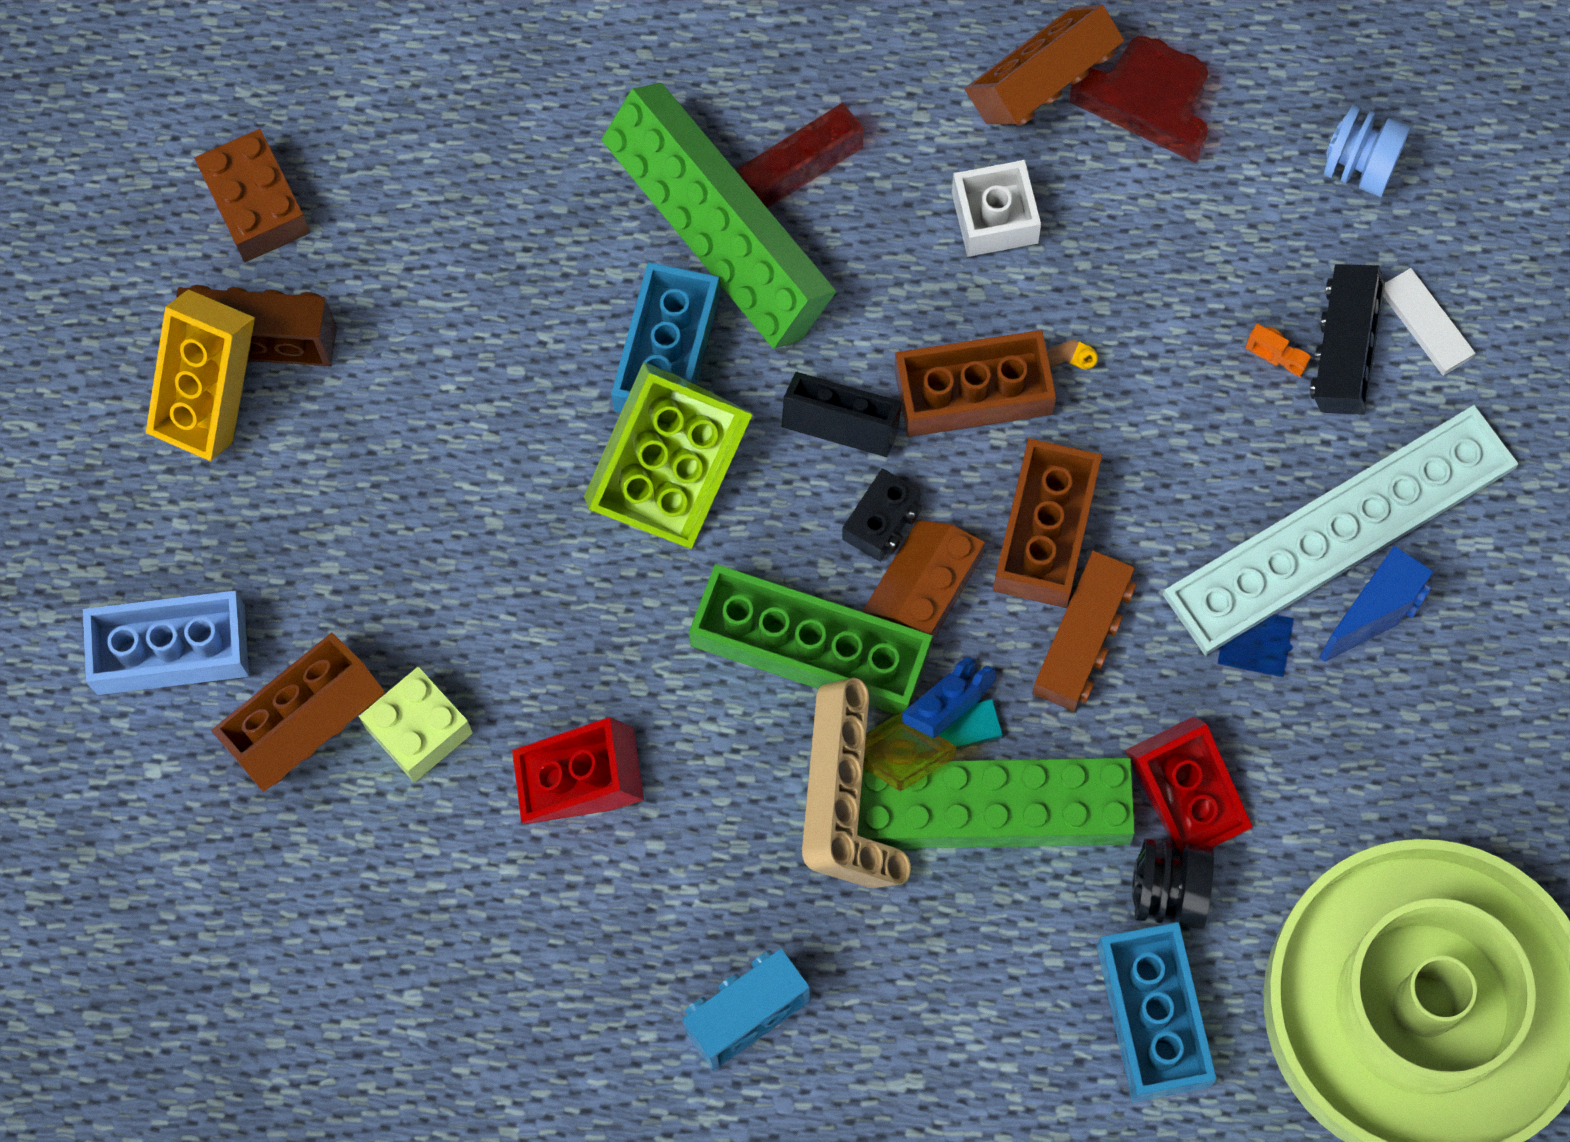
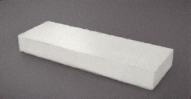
[1383,268,1476,376]

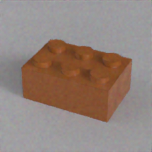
[194,128,310,263]

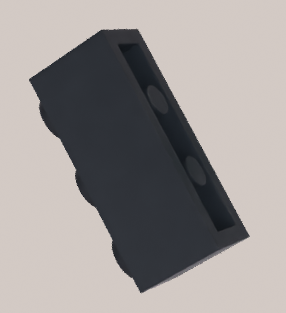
[781,372,902,457]

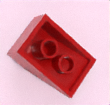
[1125,716,1253,858]
[512,717,644,824]

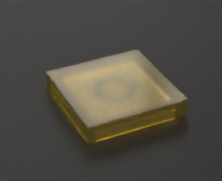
[863,712,956,792]

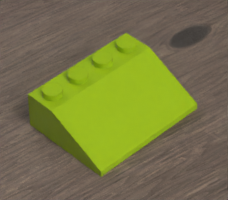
[584,362,753,549]

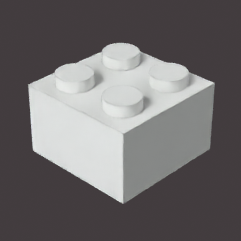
[952,160,1041,257]

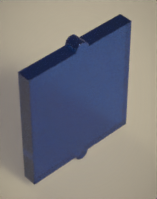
[1217,615,1294,678]

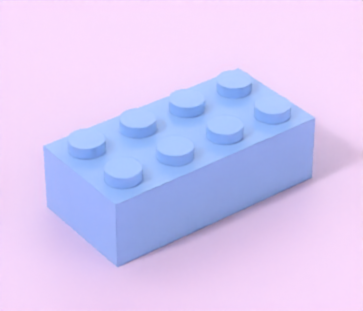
[83,591,249,695]

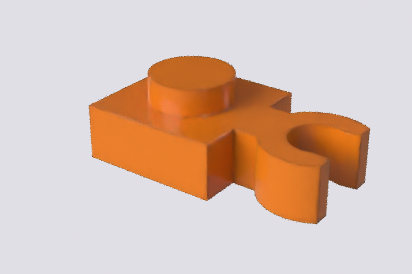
[1245,323,1311,377]

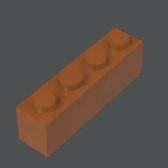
[1032,550,1137,712]

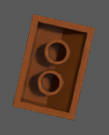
[862,520,985,642]

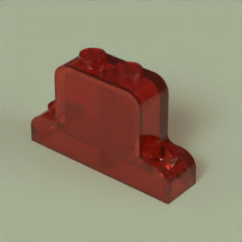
[1069,36,1208,163]

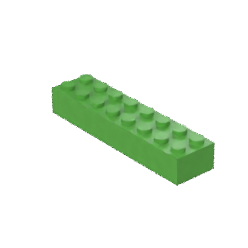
[601,83,837,349]
[857,758,1135,849]

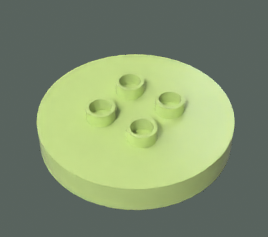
[1263,839,1570,1142]

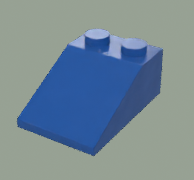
[1319,546,1434,662]

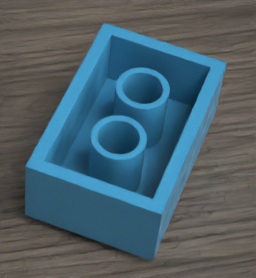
[682,948,810,1071]

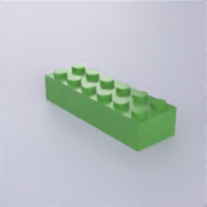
[689,564,933,717]

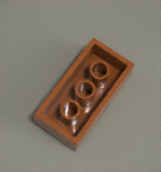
[964,4,1124,126]
[894,330,1056,437]
[993,438,1102,608]
[211,632,385,792]

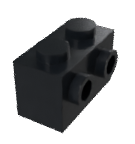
[842,468,923,562]

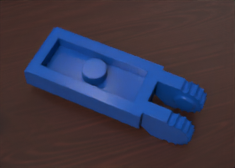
[902,657,997,738]

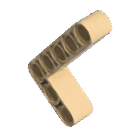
[802,678,911,888]

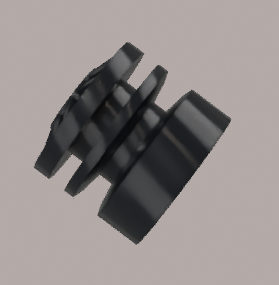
[1132,838,1214,929]

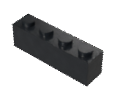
[1310,264,1385,415]

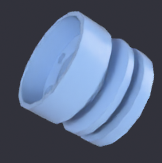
[1323,104,1411,197]

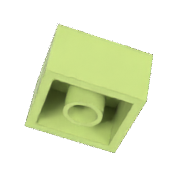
[359,667,473,783]

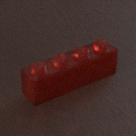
[735,102,864,209]

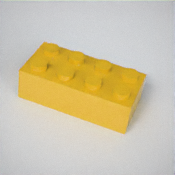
[146,289,255,461]

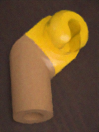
[1047,340,1098,370]

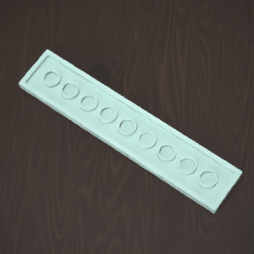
[1163,405,1518,656]

